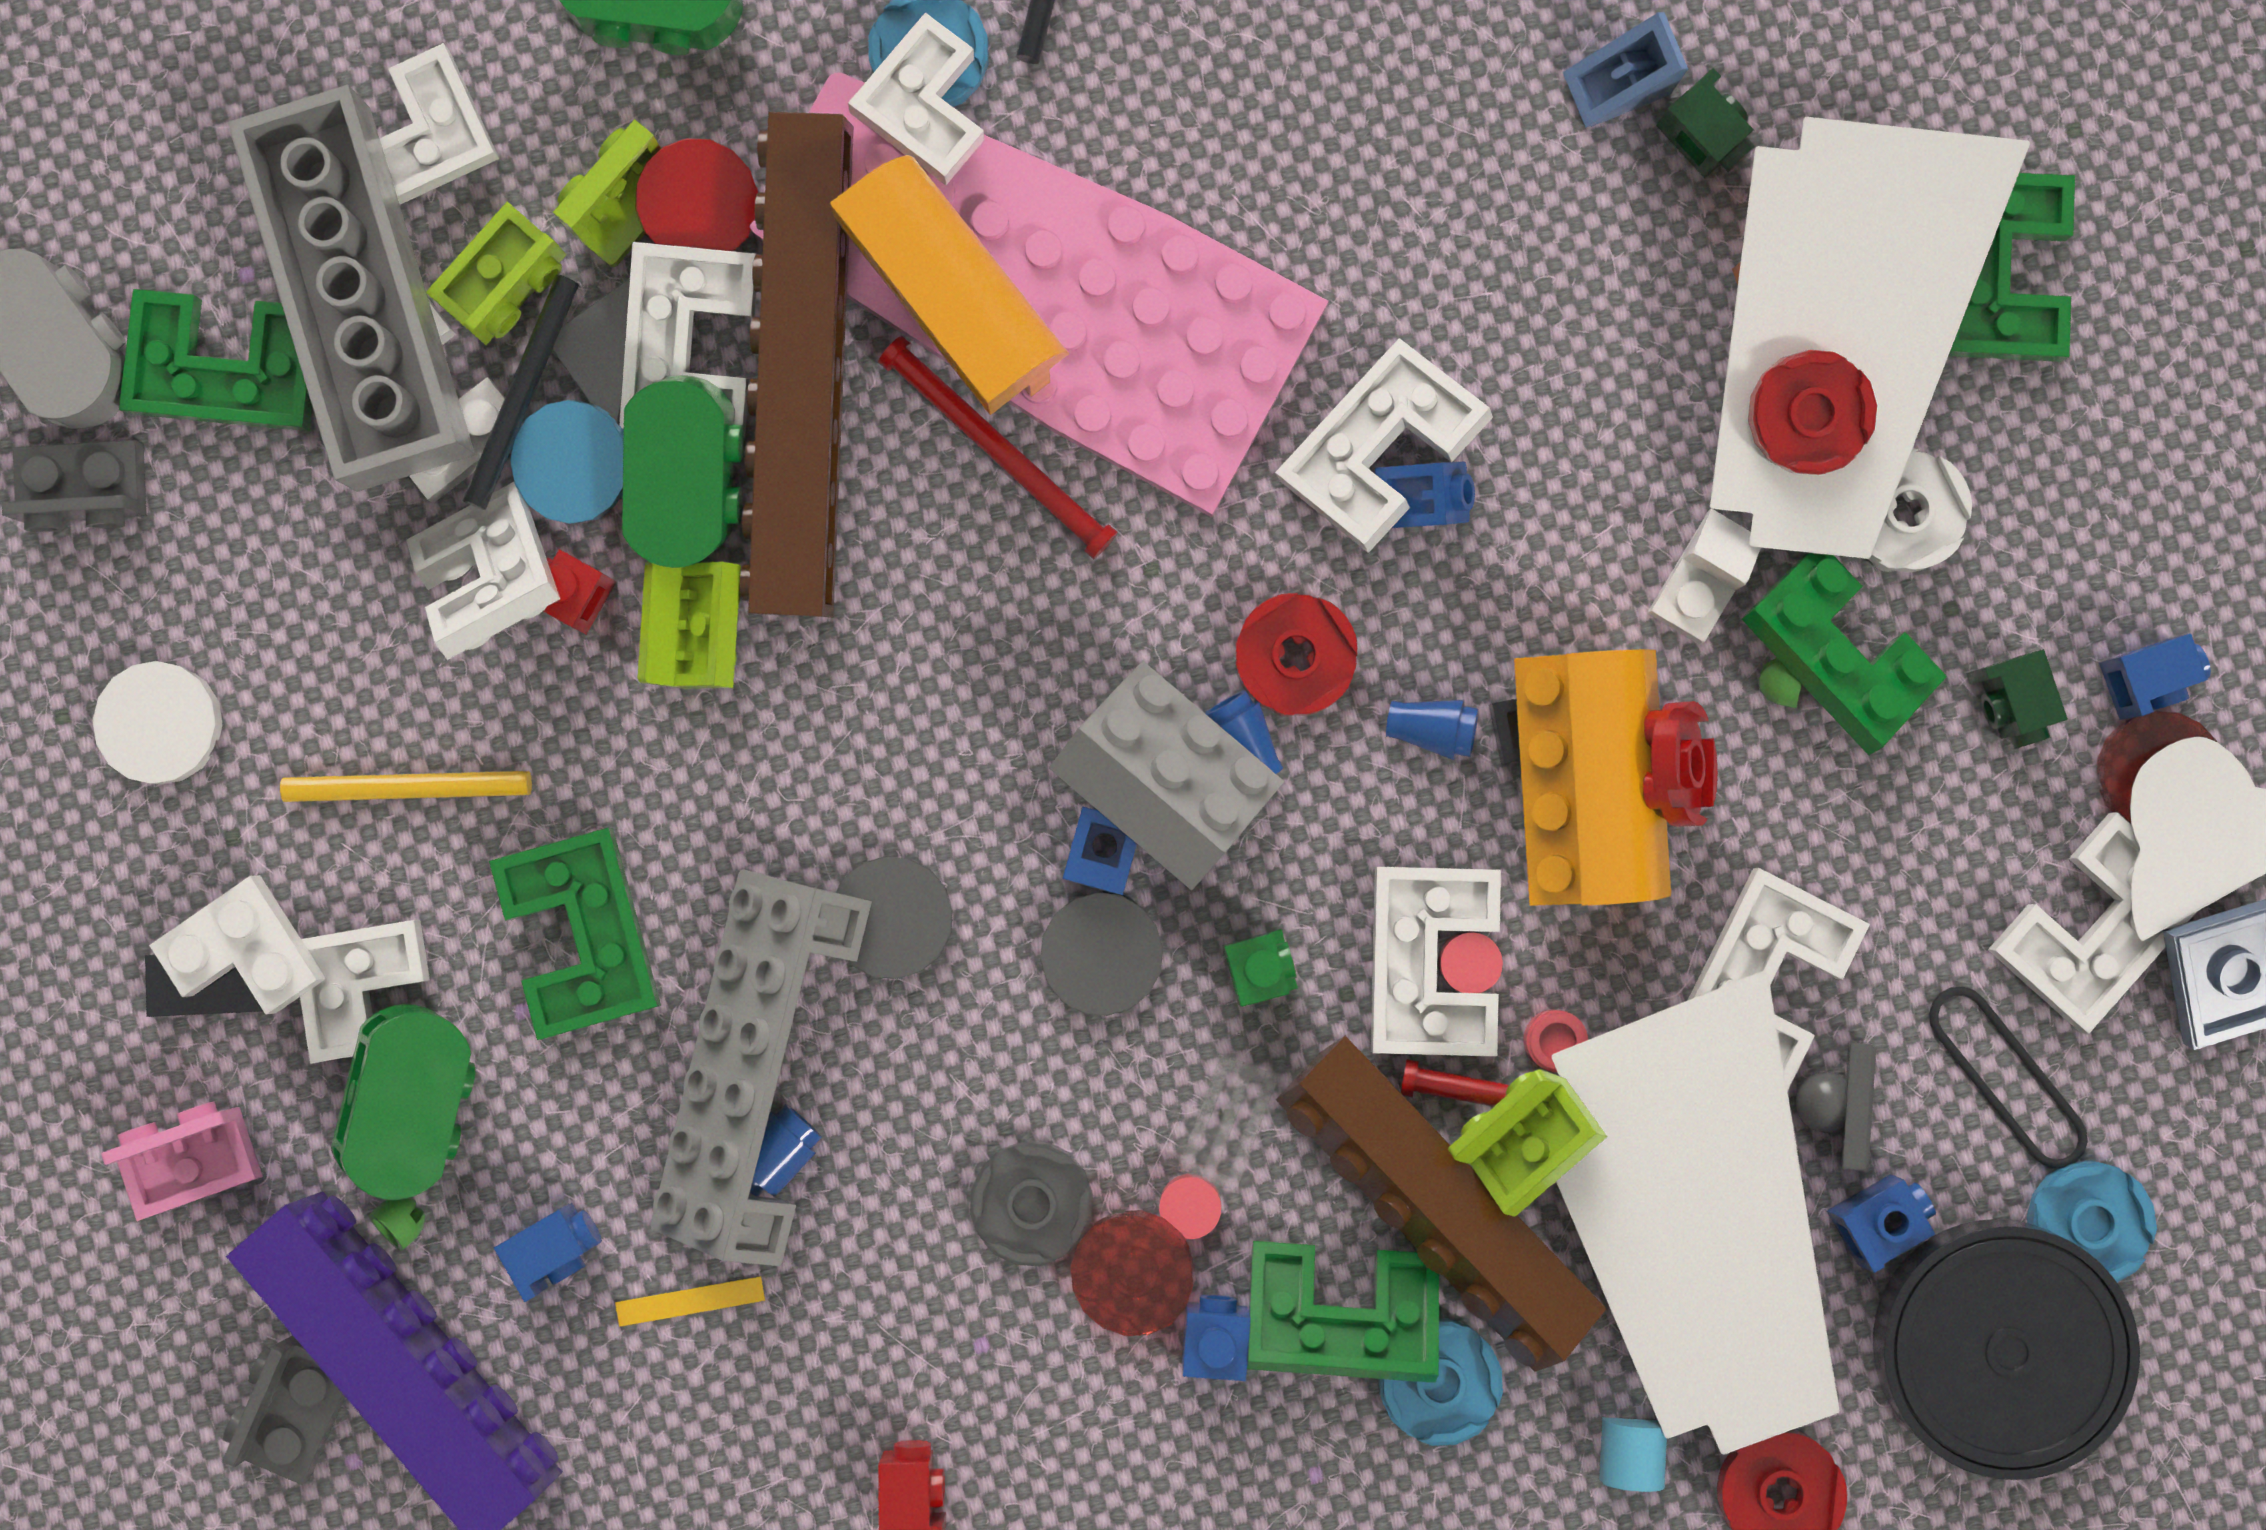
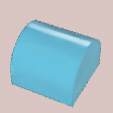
[1599,1417,1667,1492]

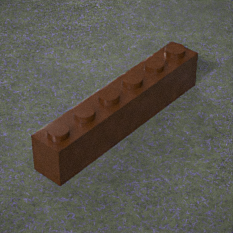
[1276,1035,1607,1372]

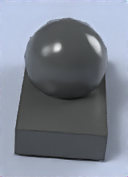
[1795,1041,1876,1171]

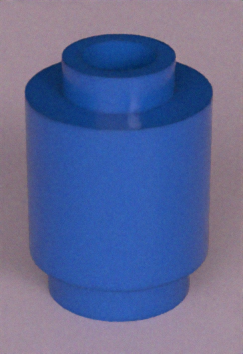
[750,1104,822,1197]

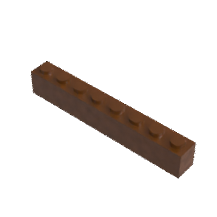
[740,112,854,618]

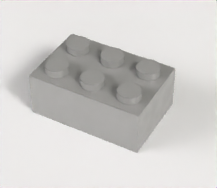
[1049,660,1285,890]

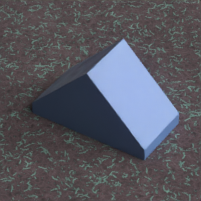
[1563,12,1688,127]

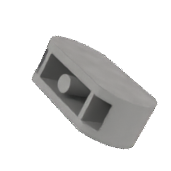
[0,249,126,429]

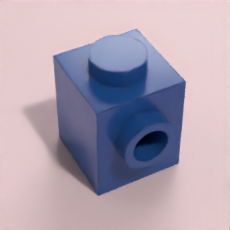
[1181,1295,1251,1381]

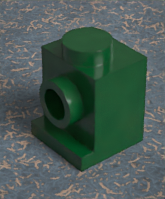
[1656,68,1756,179]
[1966,649,2068,749]

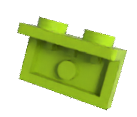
[553,119,661,267]
[426,202,567,345]
[637,561,741,689]
[1448,1069,1608,1217]

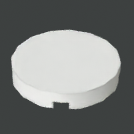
[93,661,223,785]

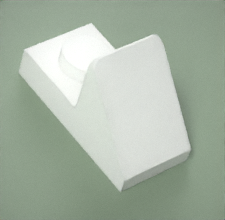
[1647,508,1761,645]

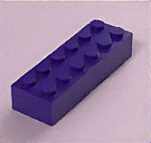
[225,1191,563,1530]

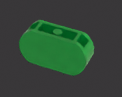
[559,0,744,55]
[622,375,744,568]
[331,1004,475,1200]

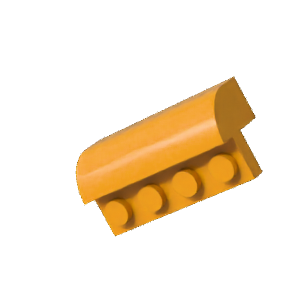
[830,155,1069,415]
[1514,649,1671,906]

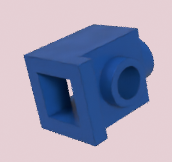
[2099,633,2211,720]
[1063,806,1137,895]
[1827,1174,1936,1273]
[494,1202,602,1303]

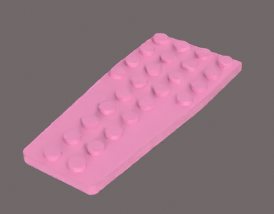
[750,73,1329,518]

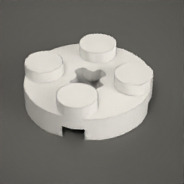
[1868,448,1972,572]

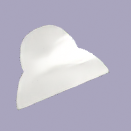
[2130,737,2266,941]

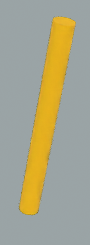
[280,771,532,802]

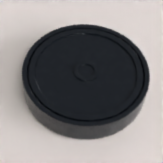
[1873,1219,2140,1480]

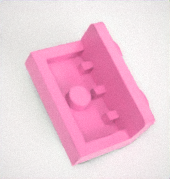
[101,1101,263,1221]

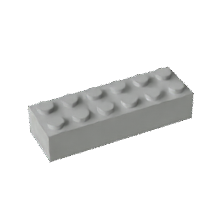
[227,84,475,492]

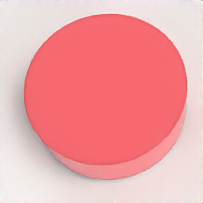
[1438,931,1503,993]
[1523,1009,1588,1072]
[1159,1174,1221,1239]

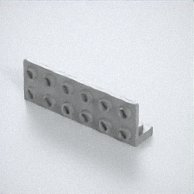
[650,869,872,1266]

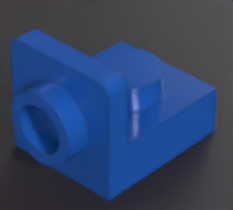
[1375,461,1475,528]

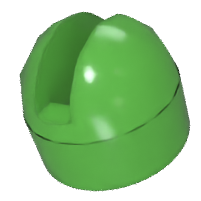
[1759,657,1802,708]
[368,1197,425,1251]

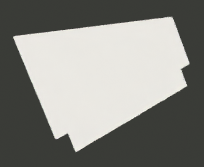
[1710,117,2030,559]
[1551,970,1840,1455]

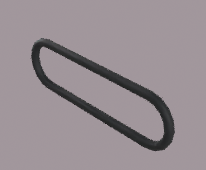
[1929,986,2088,1169]

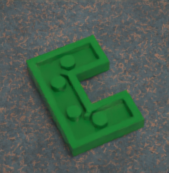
[1948,173,2075,362]
[119,289,312,432]
[1741,552,1947,756]
[489,827,661,1040]
[1247,1241,1439,1383]

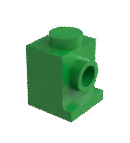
[1222,929,1298,1007]

